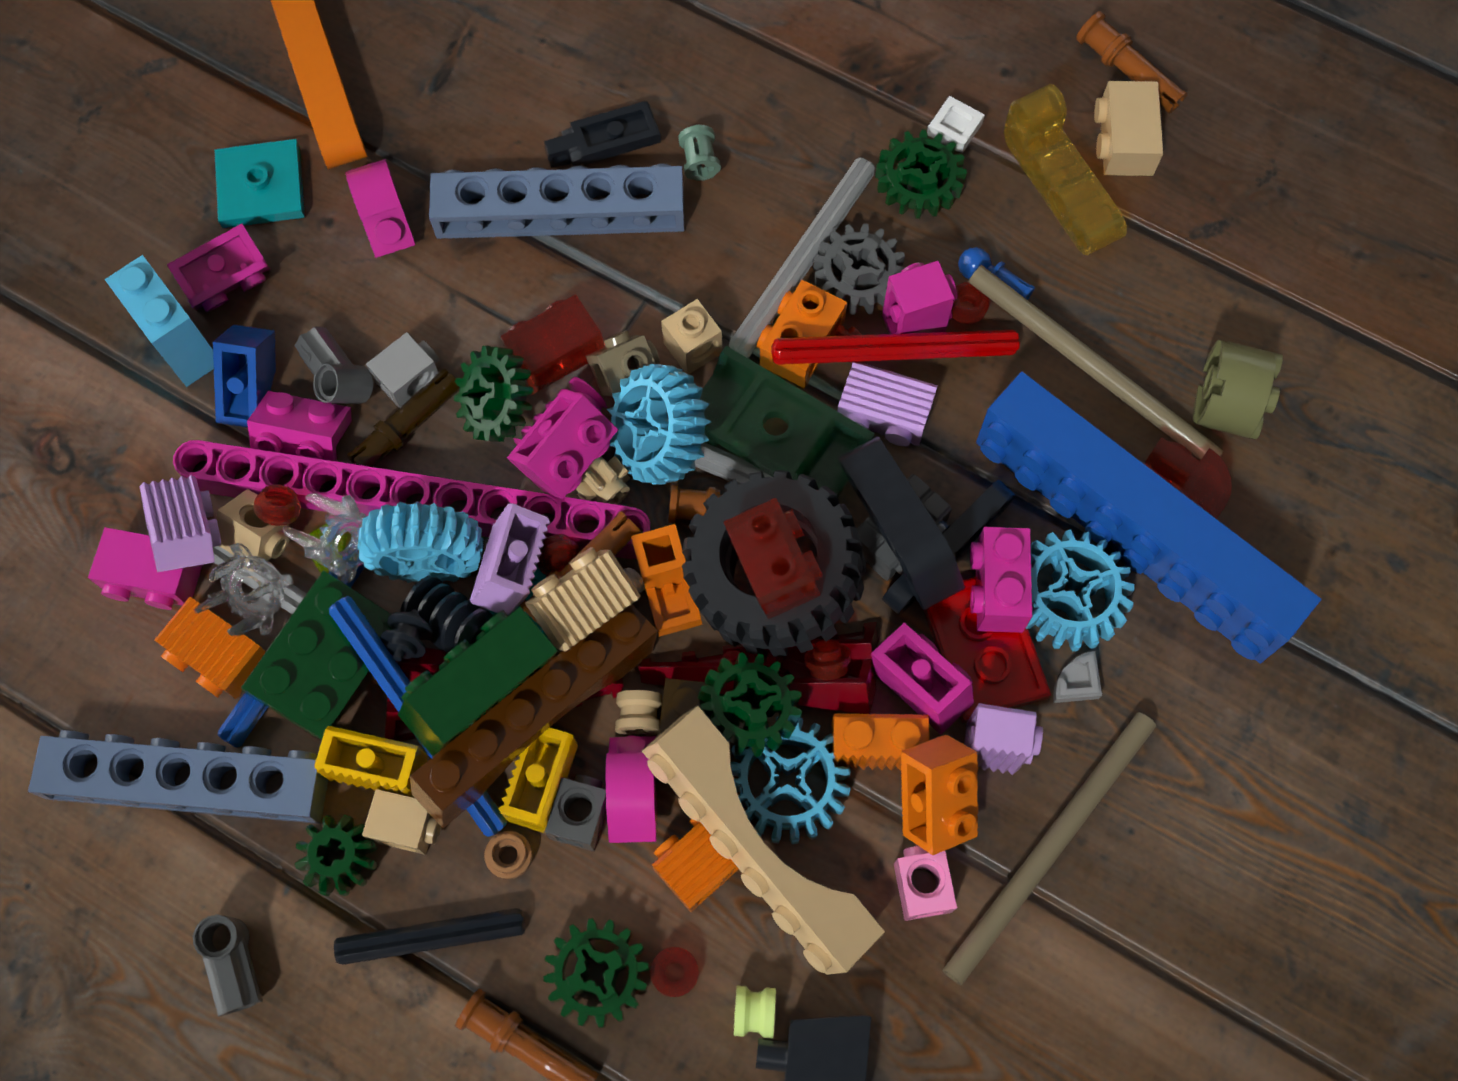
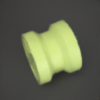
[734,986,776,1038]

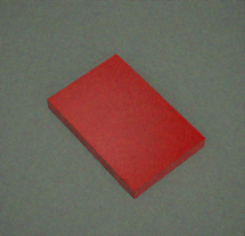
[924,577,1051,723]

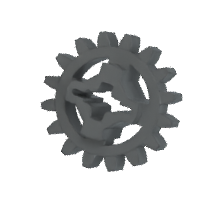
[813,224,905,315]

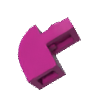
[346,159,415,258]
[606,736,658,843]

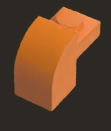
[631,524,703,637]

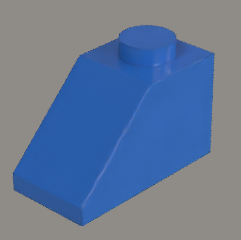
[213,325,276,428]

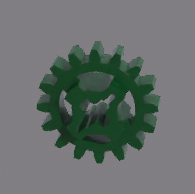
[875,129,967,219]
[454,346,534,442]
[698,652,802,757]
[543,918,650,1028]

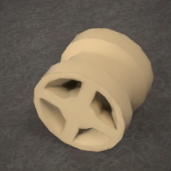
[615,690,662,736]

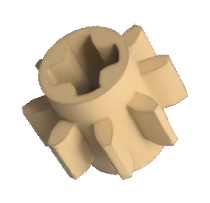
[576,456,630,505]

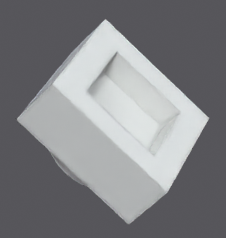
[927,96,985,154]

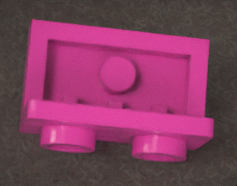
[167,224,270,312]
[247,391,352,462]

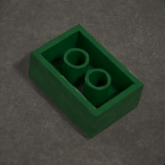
[241,570,392,741]
[398,607,558,756]

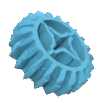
[607,364,711,485]
[357,501,484,583]
[1026,529,1135,652]
[730,716,851,844]

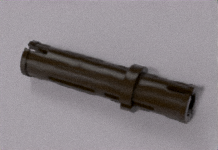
[347,368,461,467]

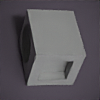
[366,332,439,409]

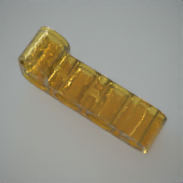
[1004,84,1127,255]

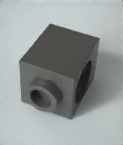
[544,774,607,852]

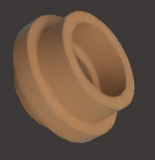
[484,831,532,879]

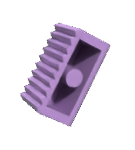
[836,361,938,446]
[140,475,221,573]
[470,503,550,616]
[964,703,1043,775]

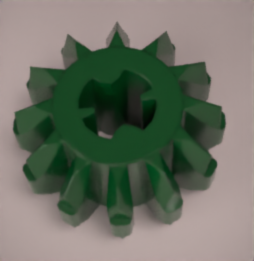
[294,815,378,896]

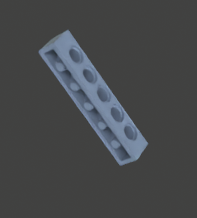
[429,164,684,239]
[28,730,328,824]

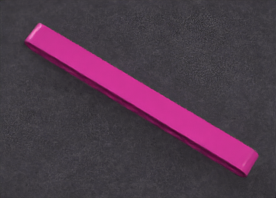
[173,440,651,559]

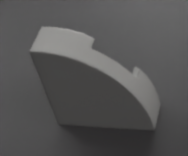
[1053,651,1102,703]

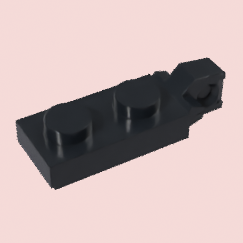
[544,101,661,168]

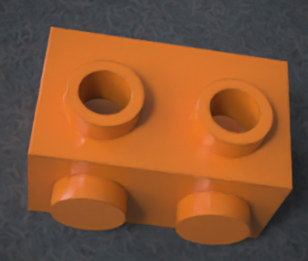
[756,280,847,389]
[901,734,979,855]

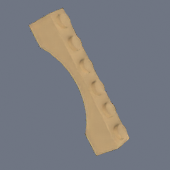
[642,706,885,975]

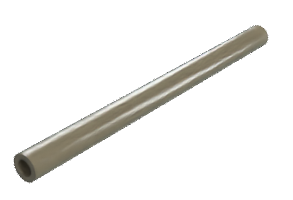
[968,265,1224,468]
[942,712,1156,986]

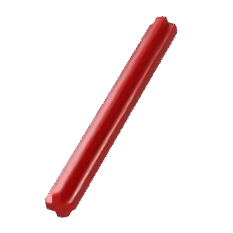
[771,330,1020,365]

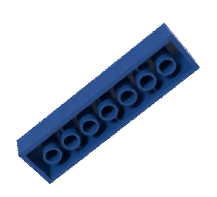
[976,371,1322,664]

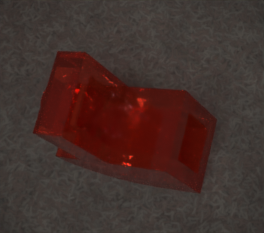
[1144,437,1232,519]

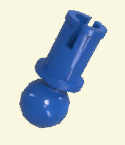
[958,247,1035,300]

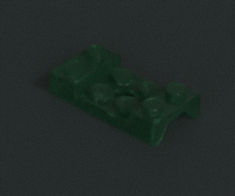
[700,346,875,497]

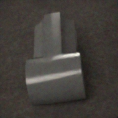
[295,327,373,404]
[193,915,263,1016]

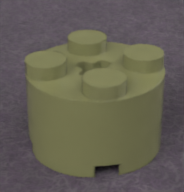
[1193,340,1283,440]

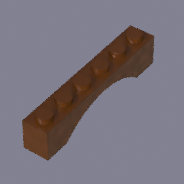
[410,604,658,828]

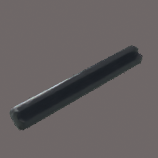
[334,908,525,965]

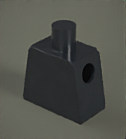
[755,1016,871,1081]

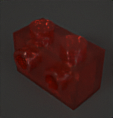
[500,294,605,395]
[723,498,823,620]

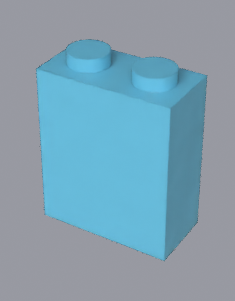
[104,255,214,387]

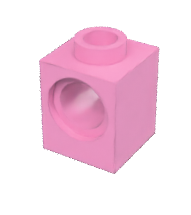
[894,846,957,921]

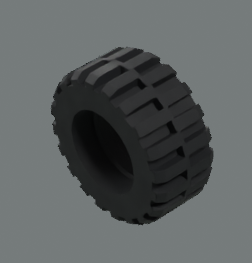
[682,470,866,657]

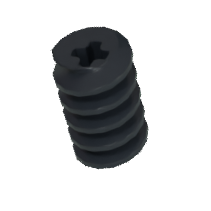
[400,576,493,654]

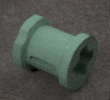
[678,125,721,181]

